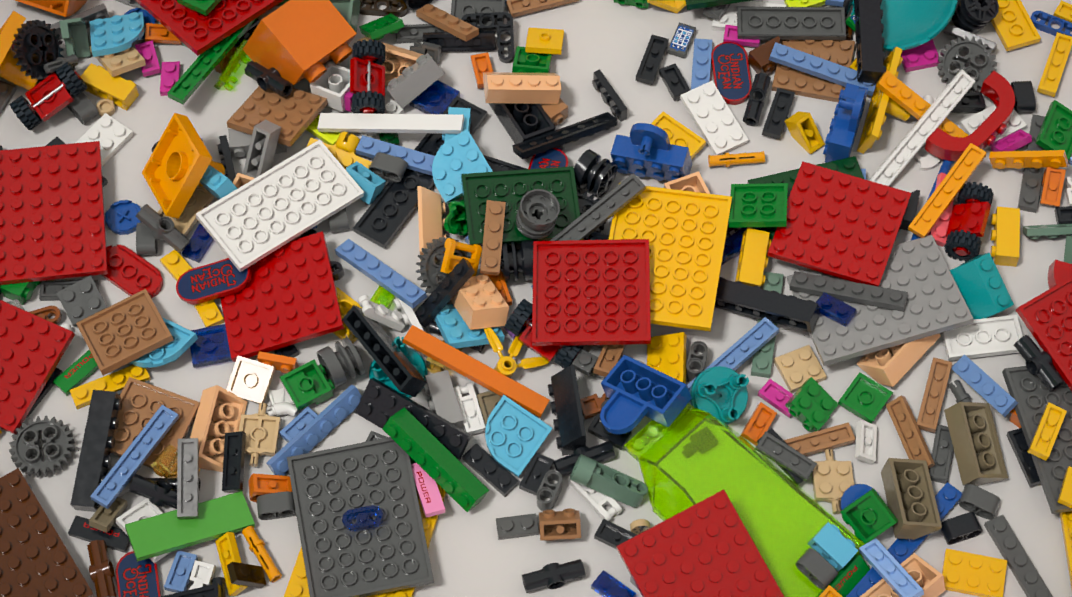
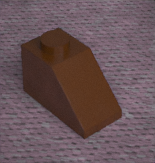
[748,36,780,74]

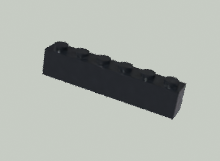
[854,0,886,84]
[715,277,820,333]
[342,305,427,397]
[70,390,122,512]

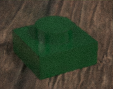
[379,133,400,146]

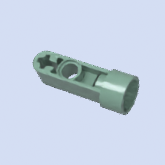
[570,454,648,507]

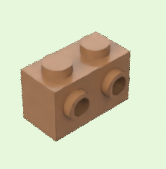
[539,508,581,541]

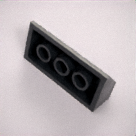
[488,103,556,144]
[548,365,586,456]

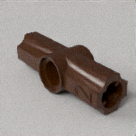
[87,540,116,597]

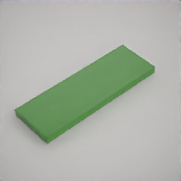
[125,491,255,562]

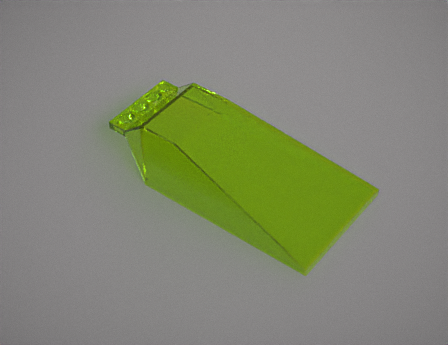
[624,403,865,597]

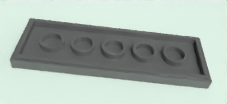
[737,6,846,40]

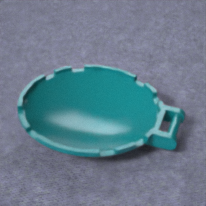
[851,0,957,51]

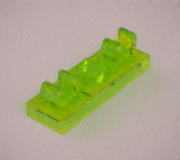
[214,40,250,91]

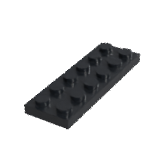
[355,378,472,461]

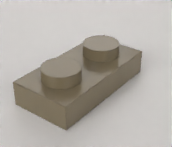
[89,497,127,533]

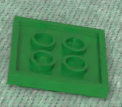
[729,183,788,228]

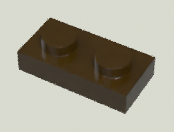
[227,562,267,588]

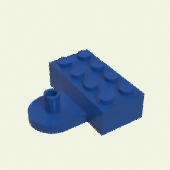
[823,83,868,162]
[611,123,692,181]
[600,355,692,434]

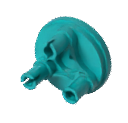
[369,336,428,399]
[690,366,749,426]

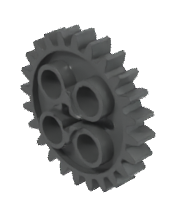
[937,36,997,93]
[416,237,471,293]
[9,415,75,478]

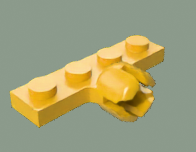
[306,131,372,170]

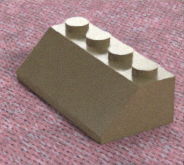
[944,402,1008,486]
[881,458,942,540]

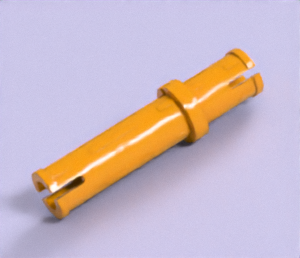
[708,151,765,167]
[242,526,282,583]

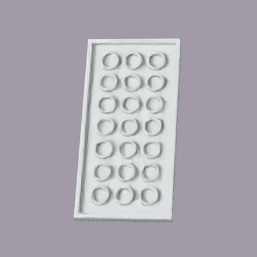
[196,140,364,272]

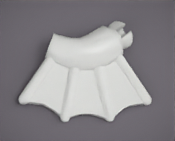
[266,387,300,417]

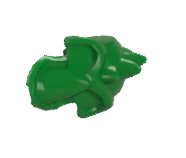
[444,200,468,236]

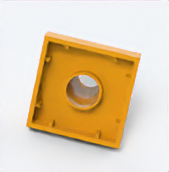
[0,11,38,91]
[142,113,225,219]

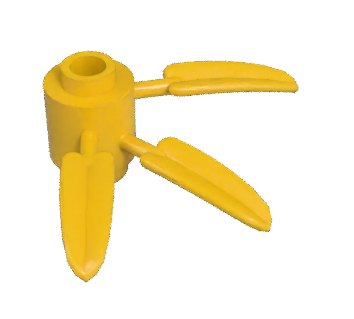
[484,327,549,378]

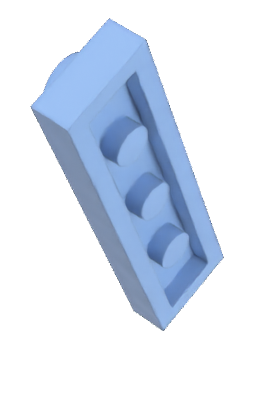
[859,538,924,597]

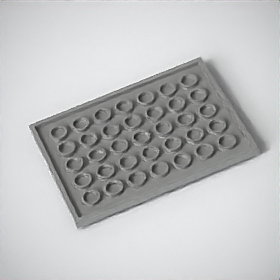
[787,235,974,366]

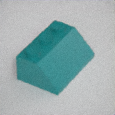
[950,253,1014,320]

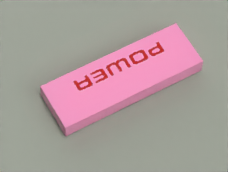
[411,463,445,518]

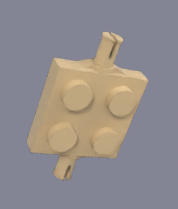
[238,403,281,467]
[811,449,854,514]

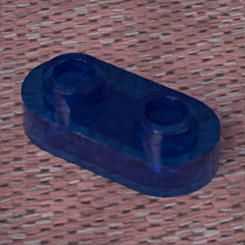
[342,505,384,531]

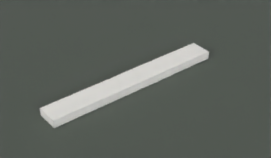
[869,70,976,186]
[317,113,465,134]

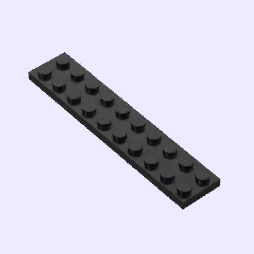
[353,96,487,249]

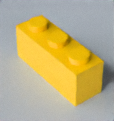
[80,63,139,111]
[990,206,1020,267]
[735,228,771,287]

